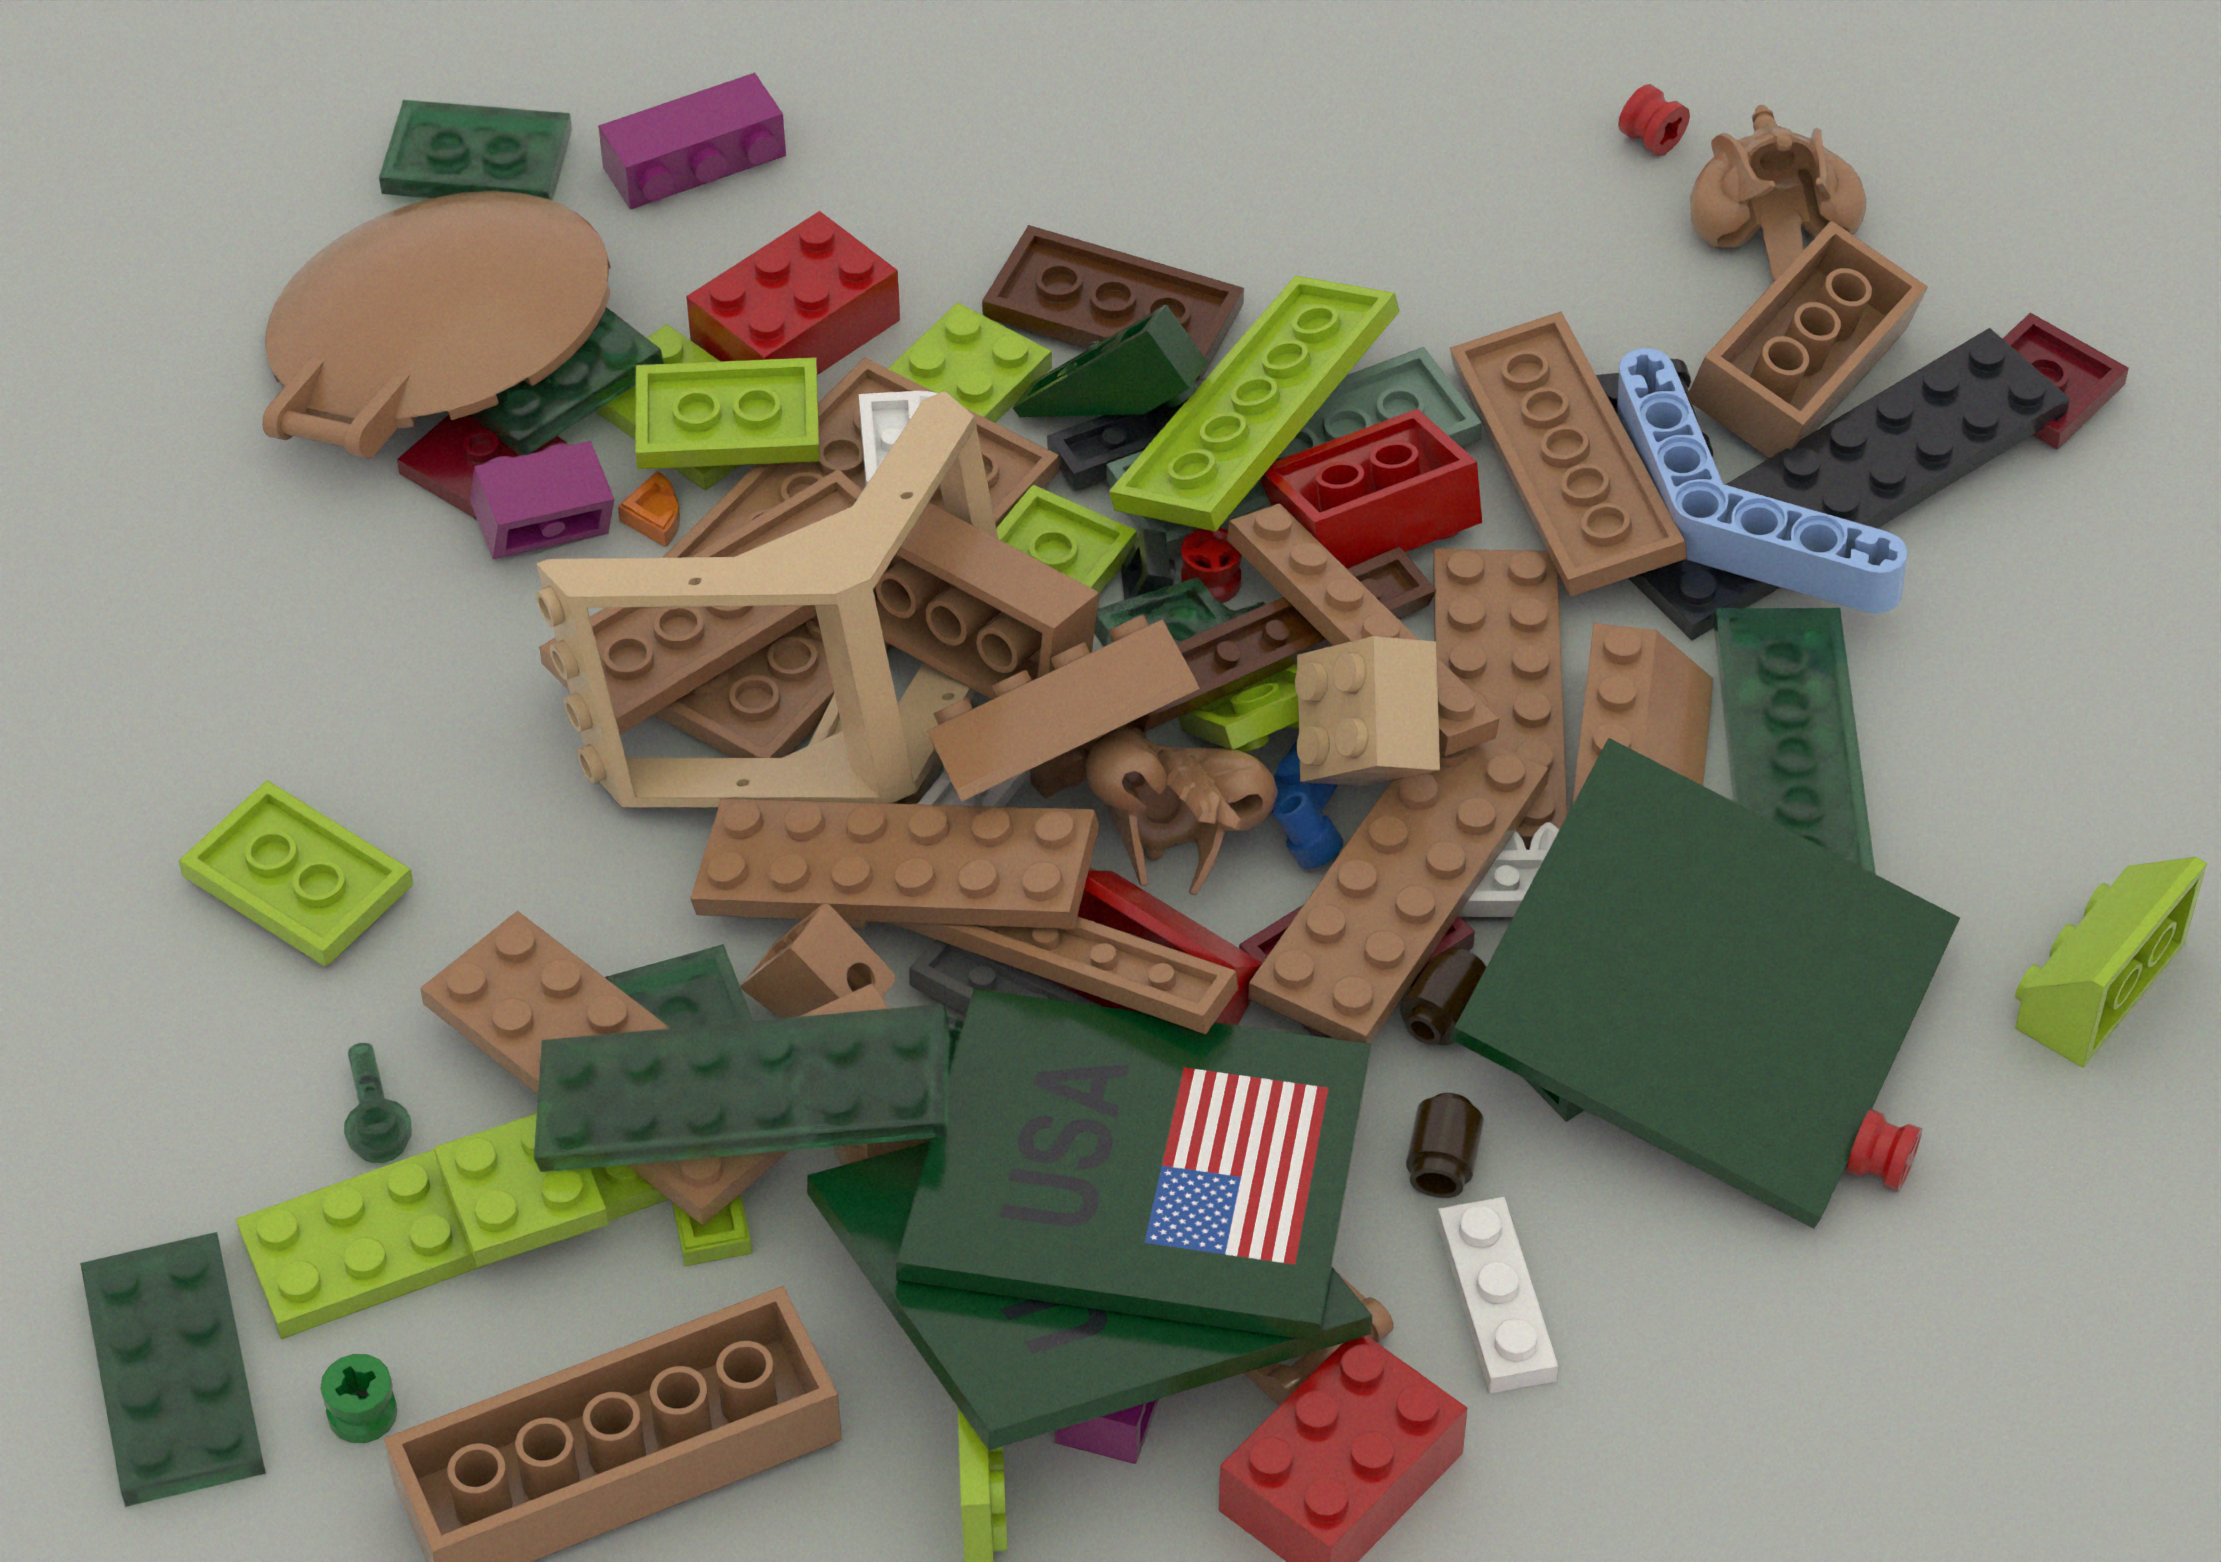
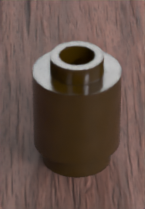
[1400,947,1486,1045]
[1406,1092,1484,1198]

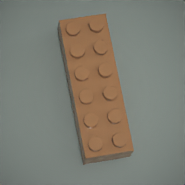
[384,1286,842,1562]

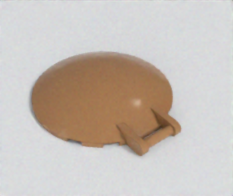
[262,191,611,459]

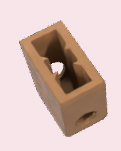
[740,902,905,1034]

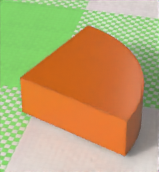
[618,471,680,547]

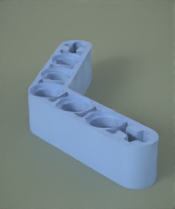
[1617,348,1907,614]

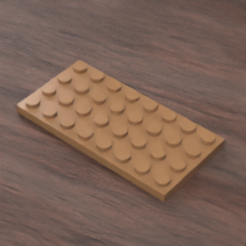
[653,357,1059,758]

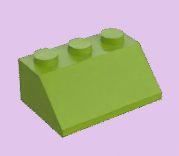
[2015,856,2207,1068]

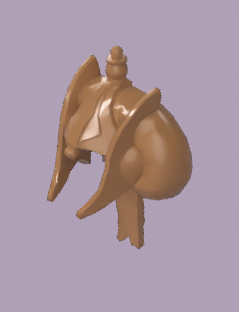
[1690,105,1866,282]
[1085,729,1278,895]

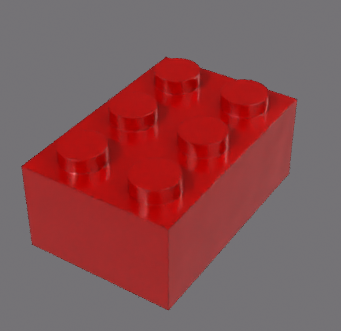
[686,211,900,375]
[1218,1336,1468,1562]

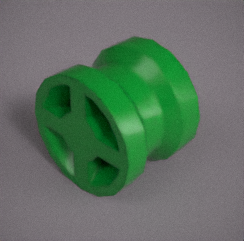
[320,1354,398,1443]

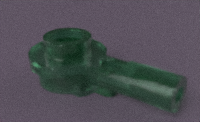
[344,1043,412,1163]

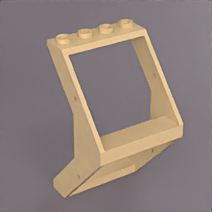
[536,391,998,807]

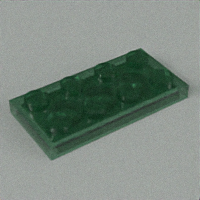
[80,1232,266,1507]

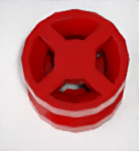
[1618,84,1690,156]
[1181,528,1242,605]
[1847,1109,1922,1192]

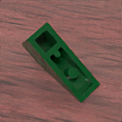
[1013,305,1208,418]

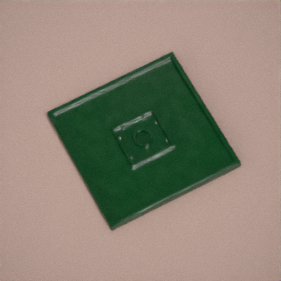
[1449,738,1960,1229]

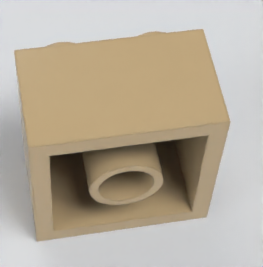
[1295,636,1440,786]

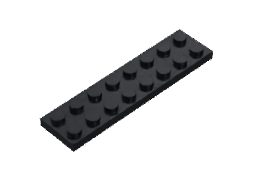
[1628,328,2070,641]

